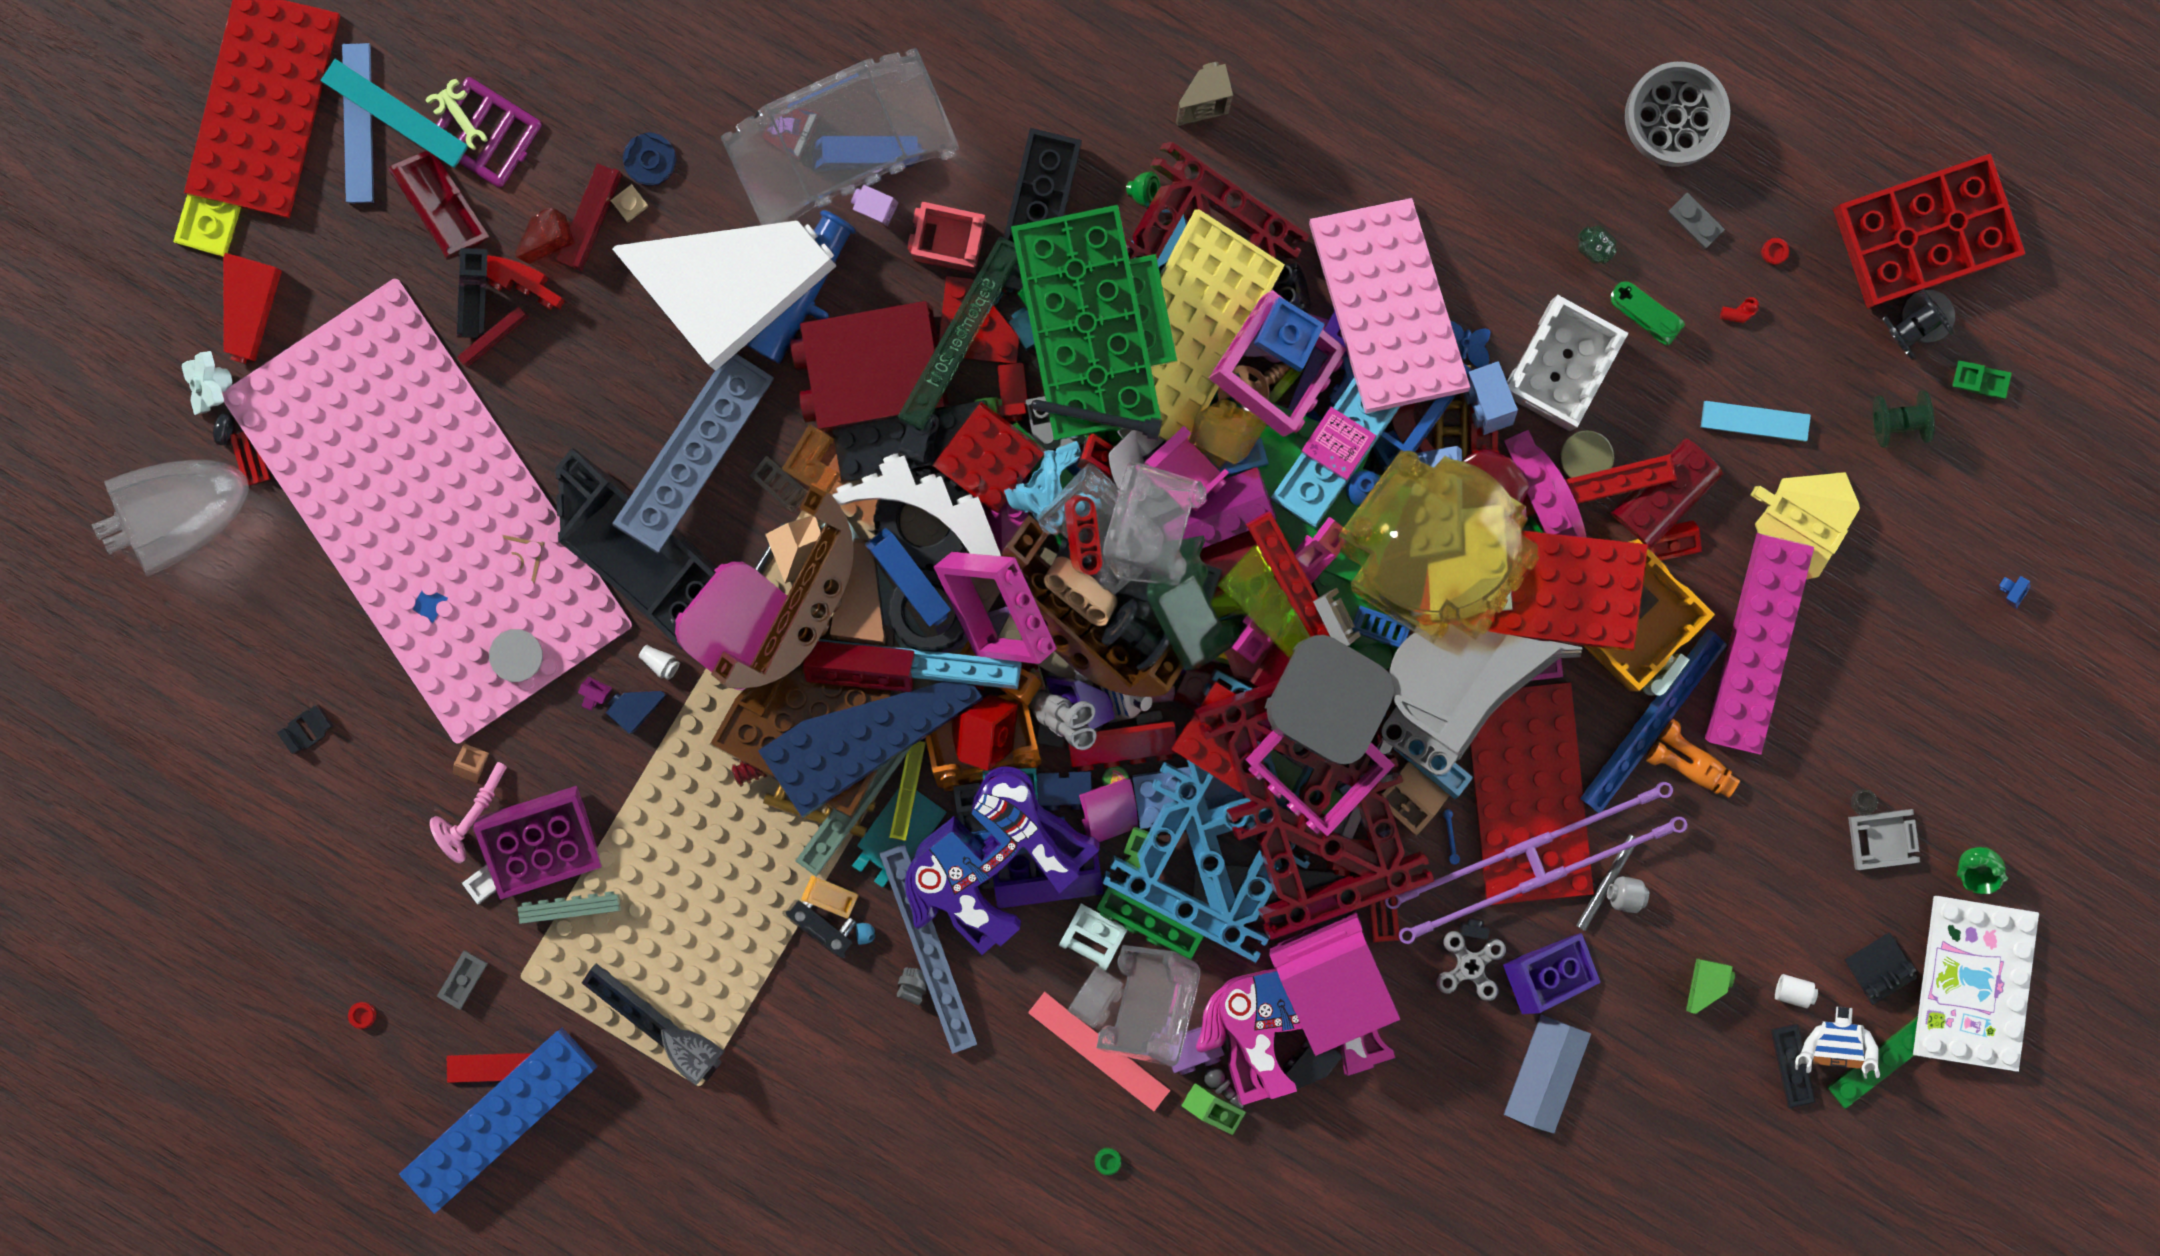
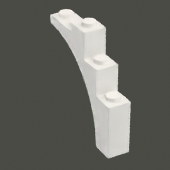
[833,453,1001,556]

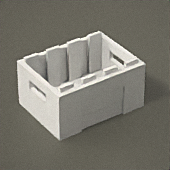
[1507,295,1628,431]

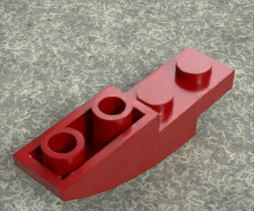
[487,255,565,310]

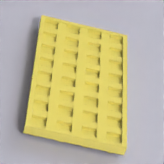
[1151,209,1285,442]

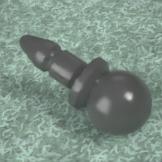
[1204,1067,1244,1109]

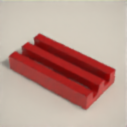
[230,431,271,487]
[1369,896,1400,942]

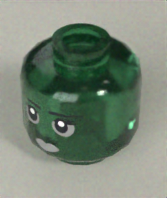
[1577,225,1617,264]

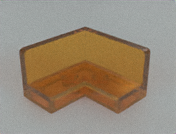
[782,424,841,496]

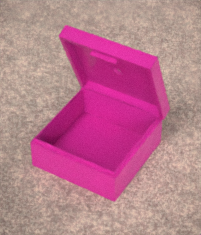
[1270,910,1400,1056]

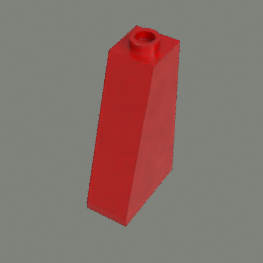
[223,253,282,364]

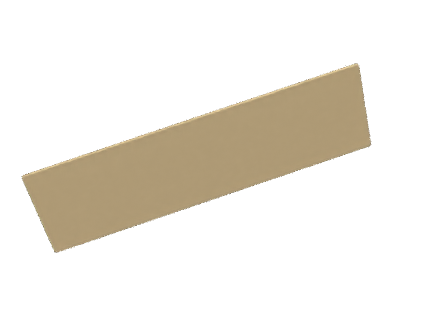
[521,454,1000,1086]

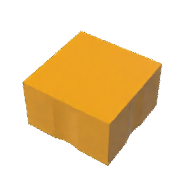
[1584,539,1715,692]

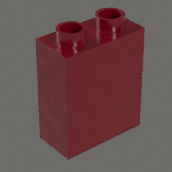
[791,301,950,432]

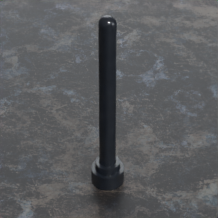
[1031,399,1162,441]

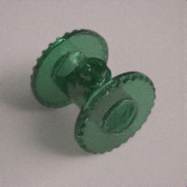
[1872,390,1935,448]

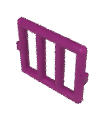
[436,77,542,188]

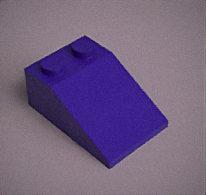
[1503,933,1601,1014]

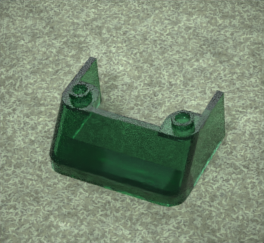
[1147,535,1245,671]

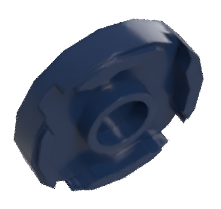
[623,132,676,186]

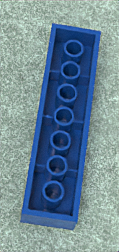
[399,1027,598,1214]

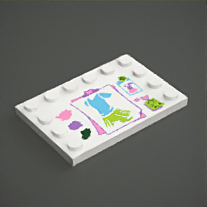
[1913,896,2039,1072]

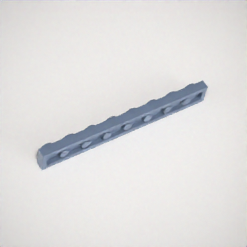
[879,844,977,1054]

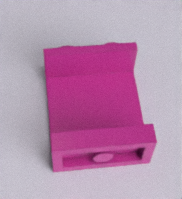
[1141,426,1229,514]

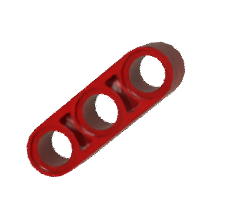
[1064,495,1102,575]

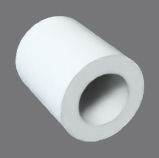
[1775,974,1818,1008]

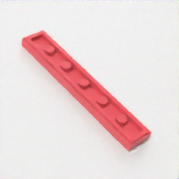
[1028,991,1170,1111]

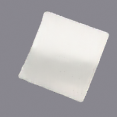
[1109,430,1145,495]

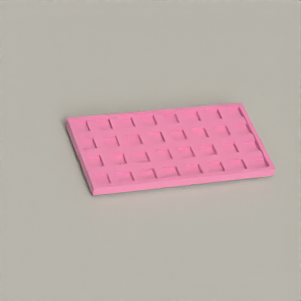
[1309,198,1470,414]

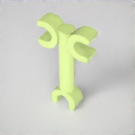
[426,79,487,150]

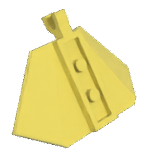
[1750,472,1860,579]

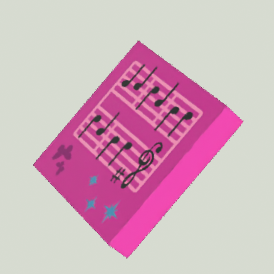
[1301,407,1376,482]

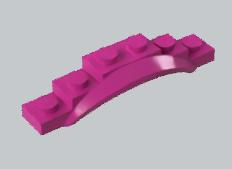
[1504,430,1587,538]
[1232,517,1351,664]

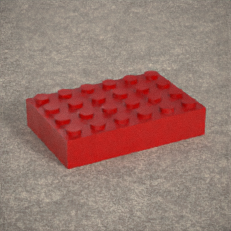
[1833,153,2026,309]

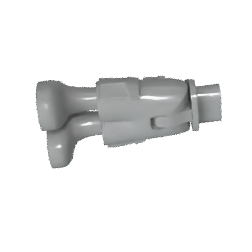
[1028,690,1096,750]

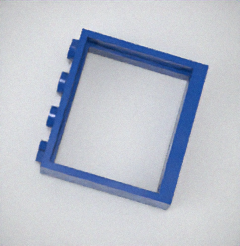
[1329,364,1471,460]

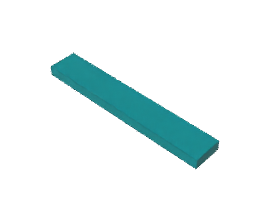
[320,59,469,168]

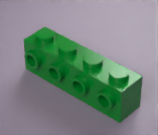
[1097,886,1204,959]

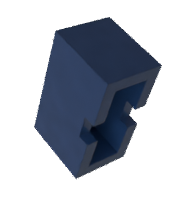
[1037,771,1091,810]

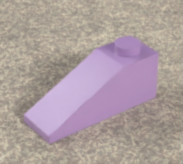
[851,184,898,227]

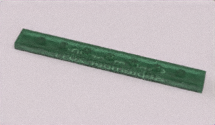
[898,236,1018,430]

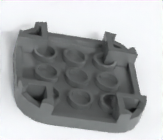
[1265,635,1394,765]

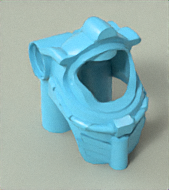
[1004,441,1102,529]

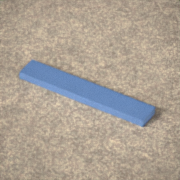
[342,43,374,203]

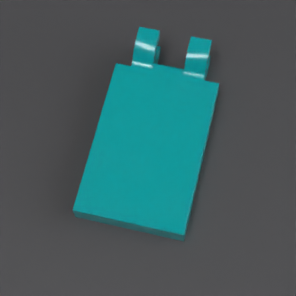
[852,787,947,888]

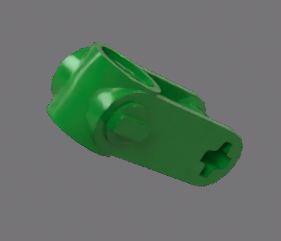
[1611,282,1685,346]

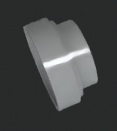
[1625,62,1730,167]

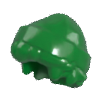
[1957,847,2008,894]

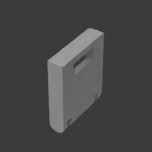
[1313,588,1361,646]
[1848,809,1920,870]

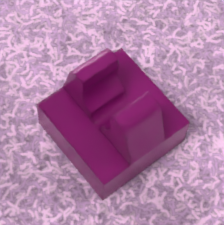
[578,677,612,711]

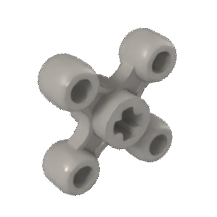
[1436,931,1506,1001]

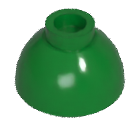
[1126,171,1161,208]

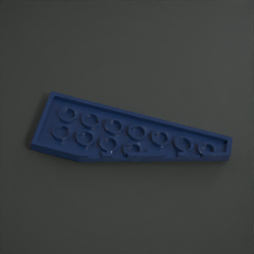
[758,681,983,818]

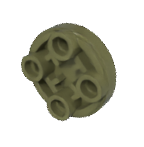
[1560,431,1614,478]

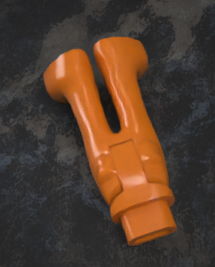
[1646,719,1740,798]

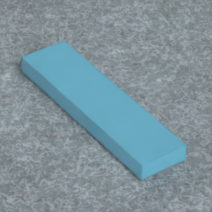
[1700,401,1811,442]

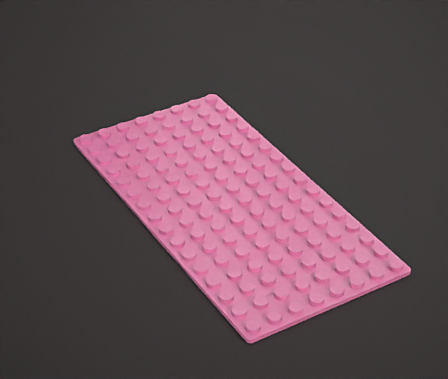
[222,279,632,743]

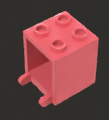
[907,202,986,274]

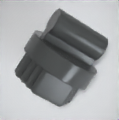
[897,967,928,1006]

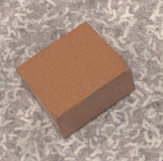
[453,744,489,783]

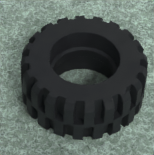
[873,469,968,571]

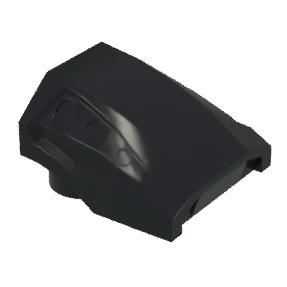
[1264,263,1311,322]

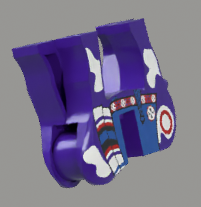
[905,767,1099,955]

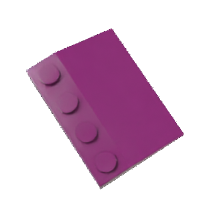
[473,786,602,900]

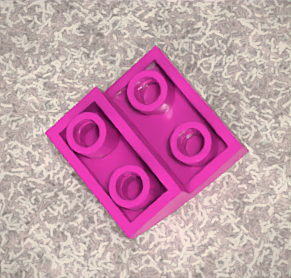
[1079,778,1138,842]

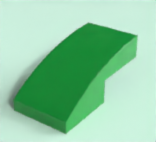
[1953,360,2012,400]

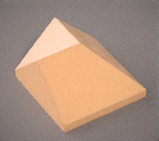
[765,516,822,584]

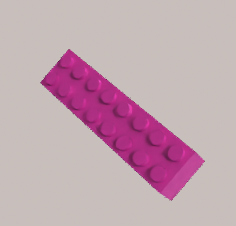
[1705,533,1814,754]

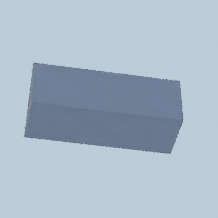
[1504,1015,1591,1133]

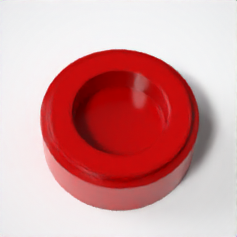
[1761,238,1789,265]
[348,1002,376,1029]

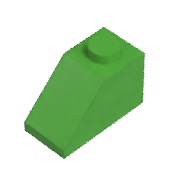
[1686,958,1735,1014]
[1182,1083,1246,1135]

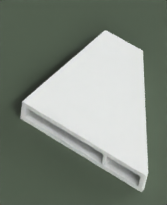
[613,221,836,371]

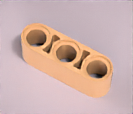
[1044,557,1117,626]

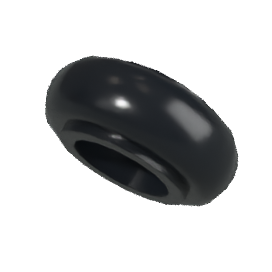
[213,413,234,446]

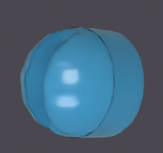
[856,923,875,945]

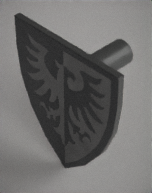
[661,1029,724,1086]

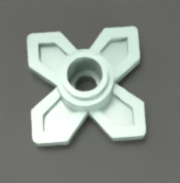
[182,351,232,415]

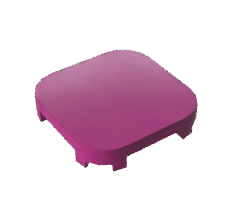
[675,562,787,690]

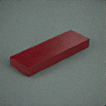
[458,307,529,367]

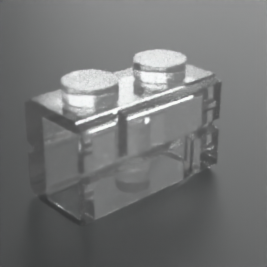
[1067,965,1125,1028]

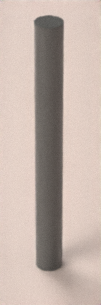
[1576,835,1636,931]

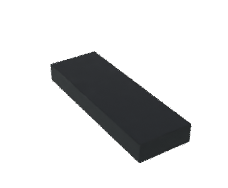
[1770,1024,1816,1108]

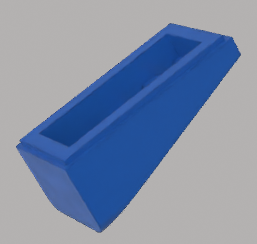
[1352,606,1412,649]

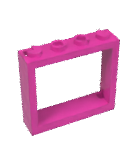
[1209,290,1346,437]
[934,552,1057,664]
[1245,731,1394,836]

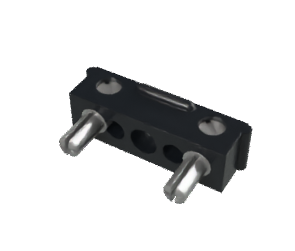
[782,899,856,958]

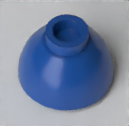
[1346,470,1384,508]

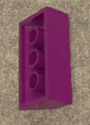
[1161,467,1277,556]

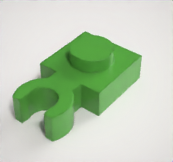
[1121,827,1158,872]

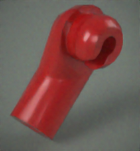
[1720,297,1759,323]

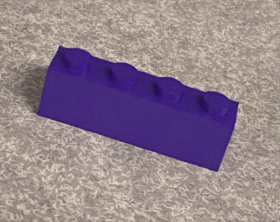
[993,852,1103,909]

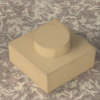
[611,184,649,222]

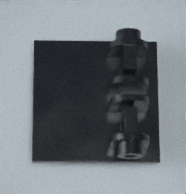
[1844,932,1918,1005]

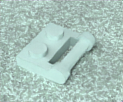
[1643,654,1689,696]
[1059,903,1127,971]

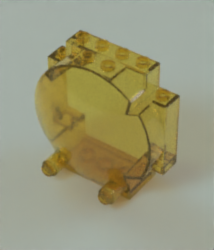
[1338,450,1539,644]

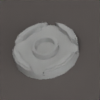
[489,629,543,682]

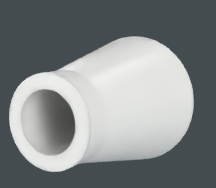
[639,645,680,680]

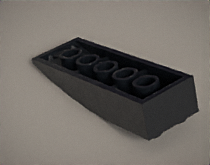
[993,128,1082,290]

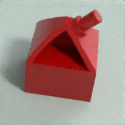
[952,694,1018,771]

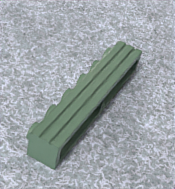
[518,891,621,924]

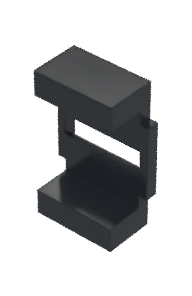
[277,705,334,754]

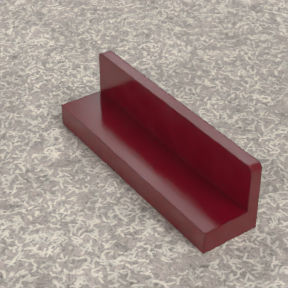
[556,163,623,272]
[803,641,915,692]

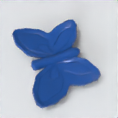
[1450,321,1491,368]

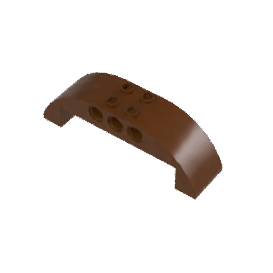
[711,485,854,689]
[1002,515,1189,697]

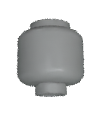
[1607,876,1649,913]

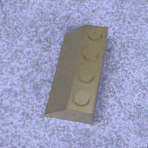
[1176,62,1233,126]

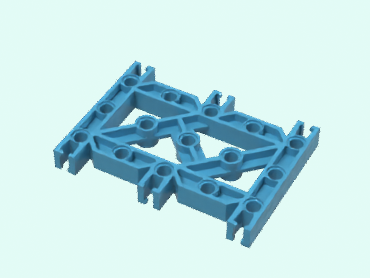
[1102,668,1320,963]

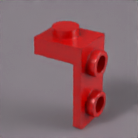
[998,363,1029,422]

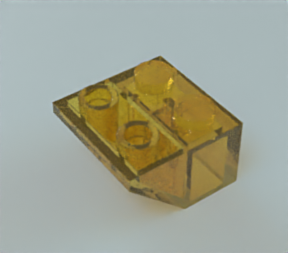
[1189,399,1267,464]

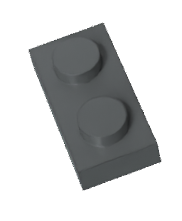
[1667,192,1725,250]
[437,950,488,1010]

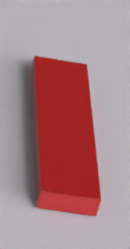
[447,1053,532,1083]

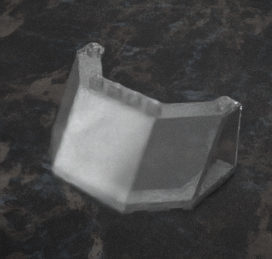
[720,48,960,225]

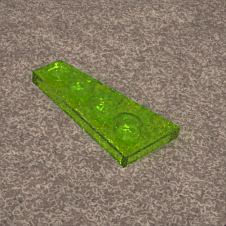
[1218,546,1310,659]

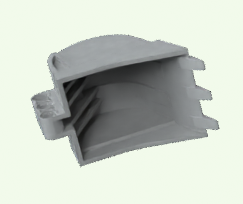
[1382,624,1582,776]

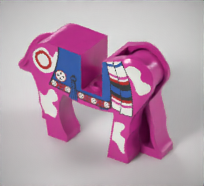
[1196,968,1395,1105]

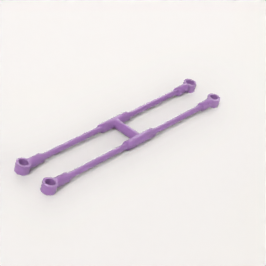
[1384,782,1687,944]

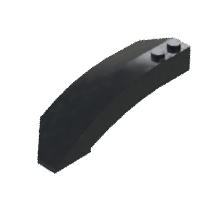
[555,448,718,650]

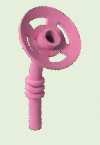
[430,762,507,863]

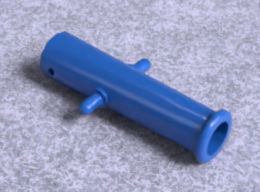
[746,210,856,364]

